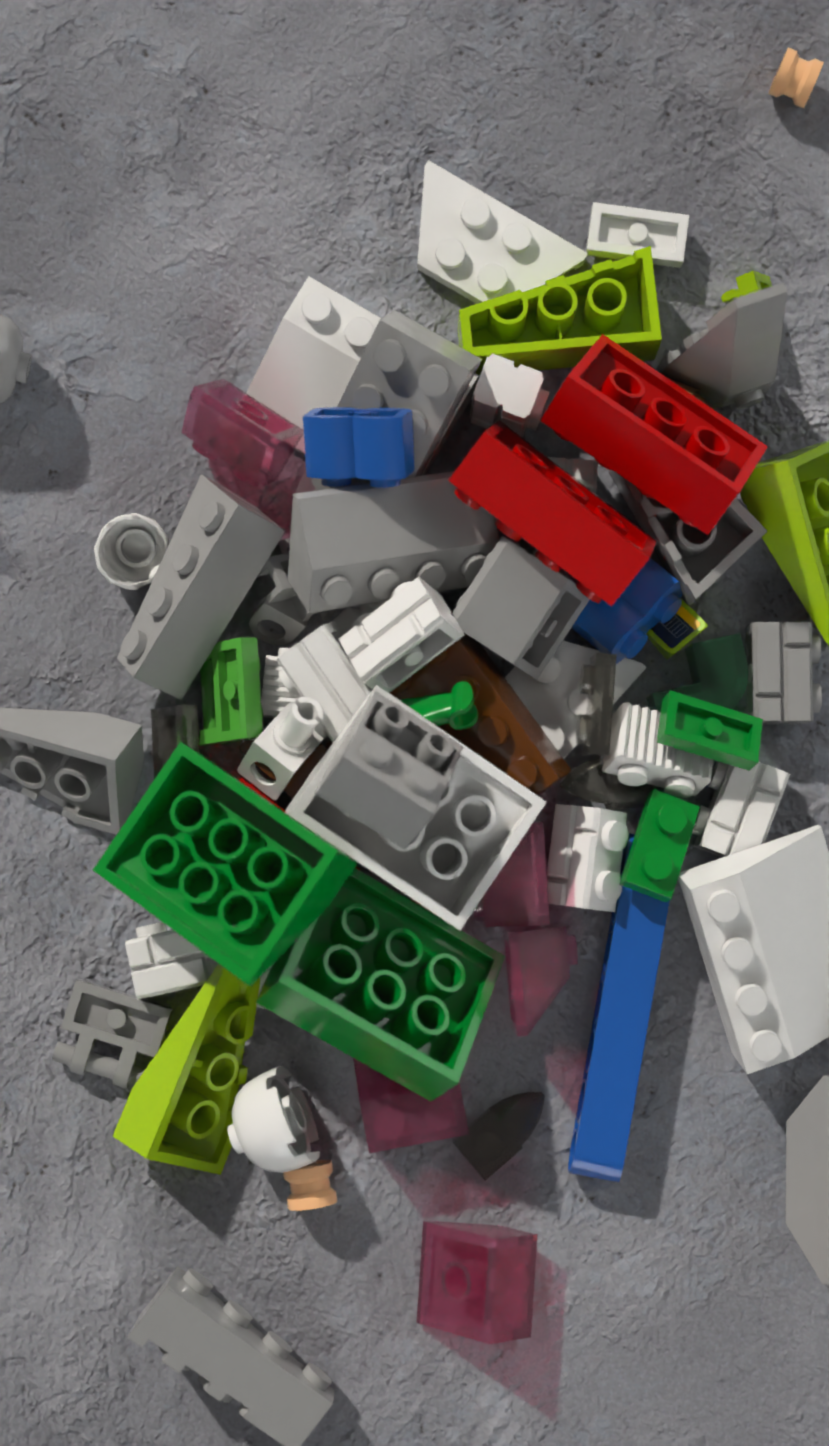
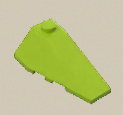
[740,440,829,646]

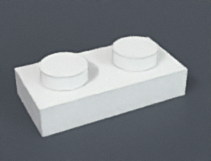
[586,202,689,268]

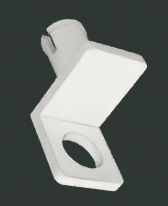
[237,697,325,800]

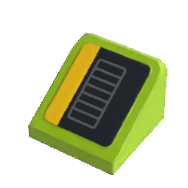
[646,598,708,660]

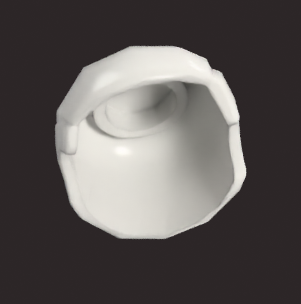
[94,513,169,590]

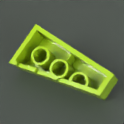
[458,246,662,376]

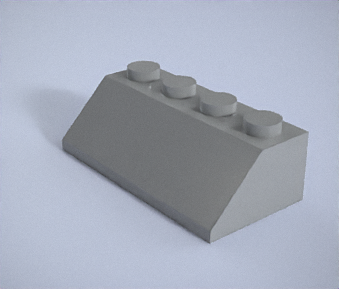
[288,471,499,613]

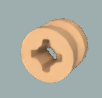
[768,47,824,108]
[283,1160,338,1211]

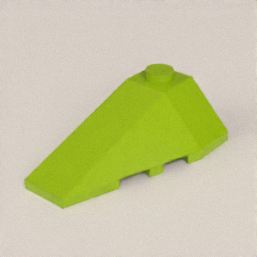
[112,963,261,1175]

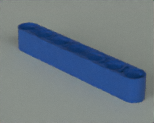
[568,833,670,1182]

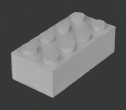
[294,310,482,494]

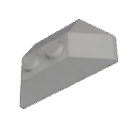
[786,1075,829,1285]

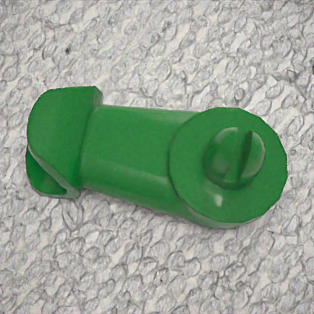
[399,681,478,730]

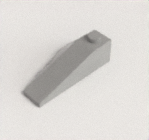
[0,708,144,835]

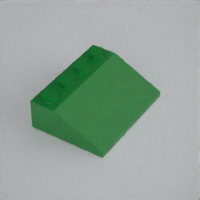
[93,742,358,986]
[255,868,505,1101]

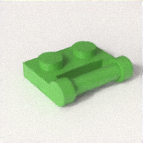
[199,637,264,746]

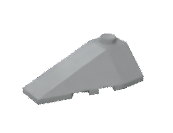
[656,282,788,409]

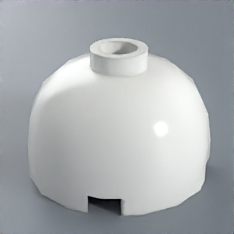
[228,1066,320,1173]

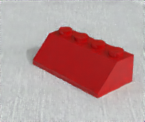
[540,334,768,535]
[448,420,657,606]

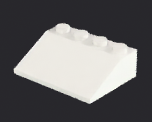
[236,276,479,476]
[285,685,546,931]
[678,825,829,1075]

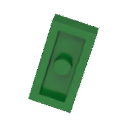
[656,690,763,771]
[619,789,700,902]

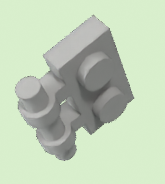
[52,979,174,1089]

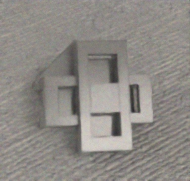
[249,538,336,645]

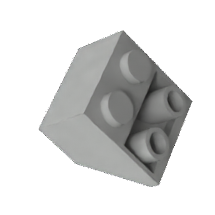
[451,536,590,679]
[315,692,463,850]

